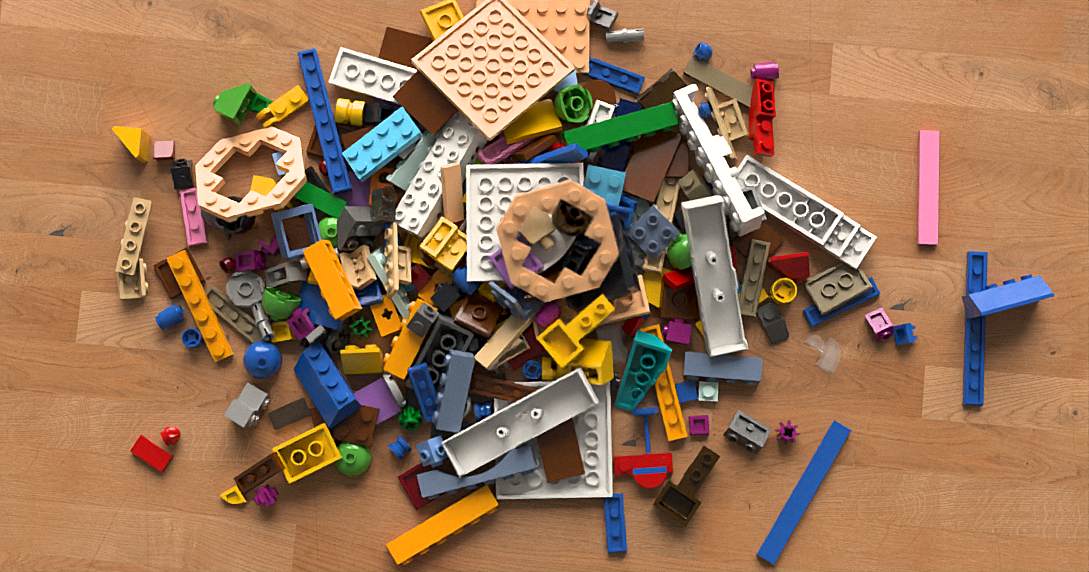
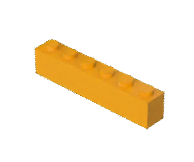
[386,485,499,565]

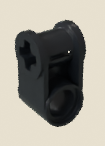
[562,240,596,276]

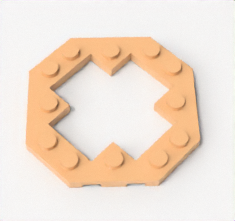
[196,126,307,222]
[496,180,619,302]

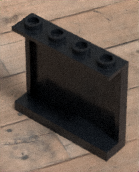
[558,214,641,312]

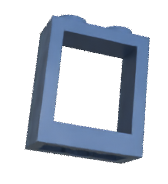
[271,203,321,261]

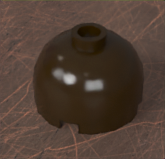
[552,199,592,236]

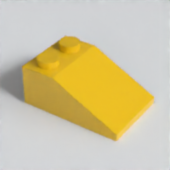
[272,423,342,484]

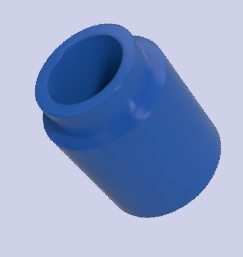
[452,267,481,296]
[155,304,185,330]

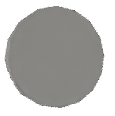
[226,271,265,308]
[383,372,407,408]

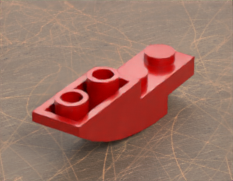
[749,79,776,157]

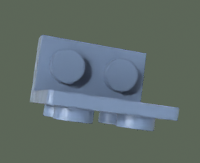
[627,203,680,259]
[488,281,541,321]

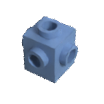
[415,435,449,468]

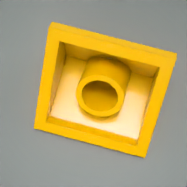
[112,126,150,164]

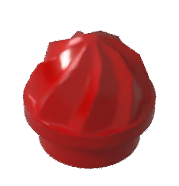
[160,427,181,446]

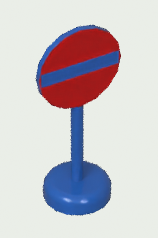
[631,407,667,488]

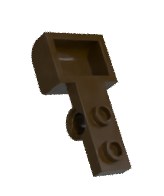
[653,445,720,527]

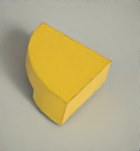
[220,485,247,505]

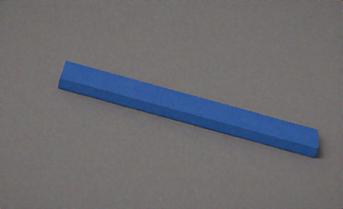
[297,48,352,195]
[962,251,988,406]
[757,420,851,564]

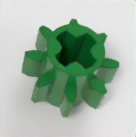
[349,316,373,340]
[398,407,422,431]

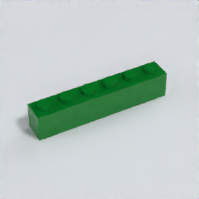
[560,102,679,153]

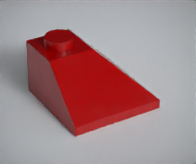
[766,251,810,283]

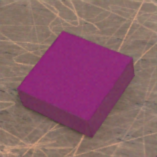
[689,415,709,435]

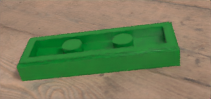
[293,182,348,219]

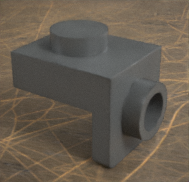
[587,0,618,31]
[406,303,439,338]

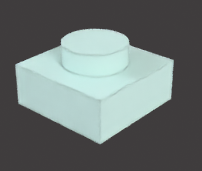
[698,381,719,402]

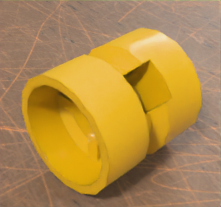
[335,98,366,126]
[769,278,797,305]
[542,357,568,382]

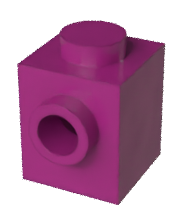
[662,319,692,345]

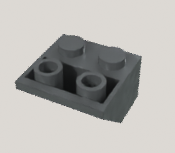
[337,206,386,251]

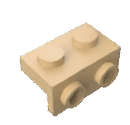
[339,245,377,290]
[116,258,148,300]

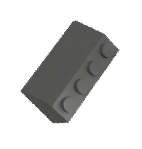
[405,311,474,393]

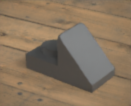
[756,302,789,344]

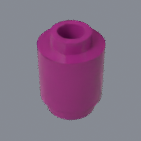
[750,62,779,81]
[534,300,562,330]

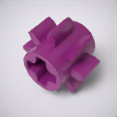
[775,420,800,444]
[254,485,279,508]

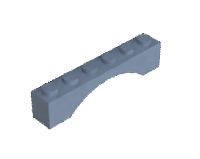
[417,445,537,500]

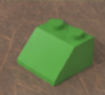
[213,84,258,126]

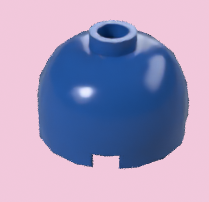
[243,340,282,379]

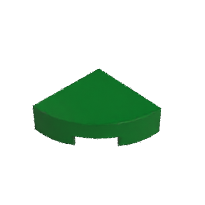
[248,93,273,112]

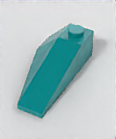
[614,330,672,411]

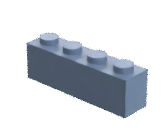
[432,349,475,433]
[683,352,763,385]

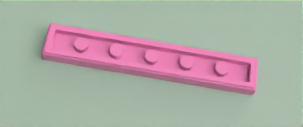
[917,130,939,245]

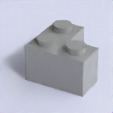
[224,383,270,428]

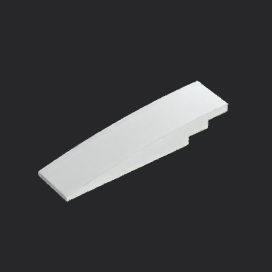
[735,155,877,270]

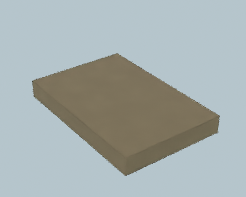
[803,262,873,316]

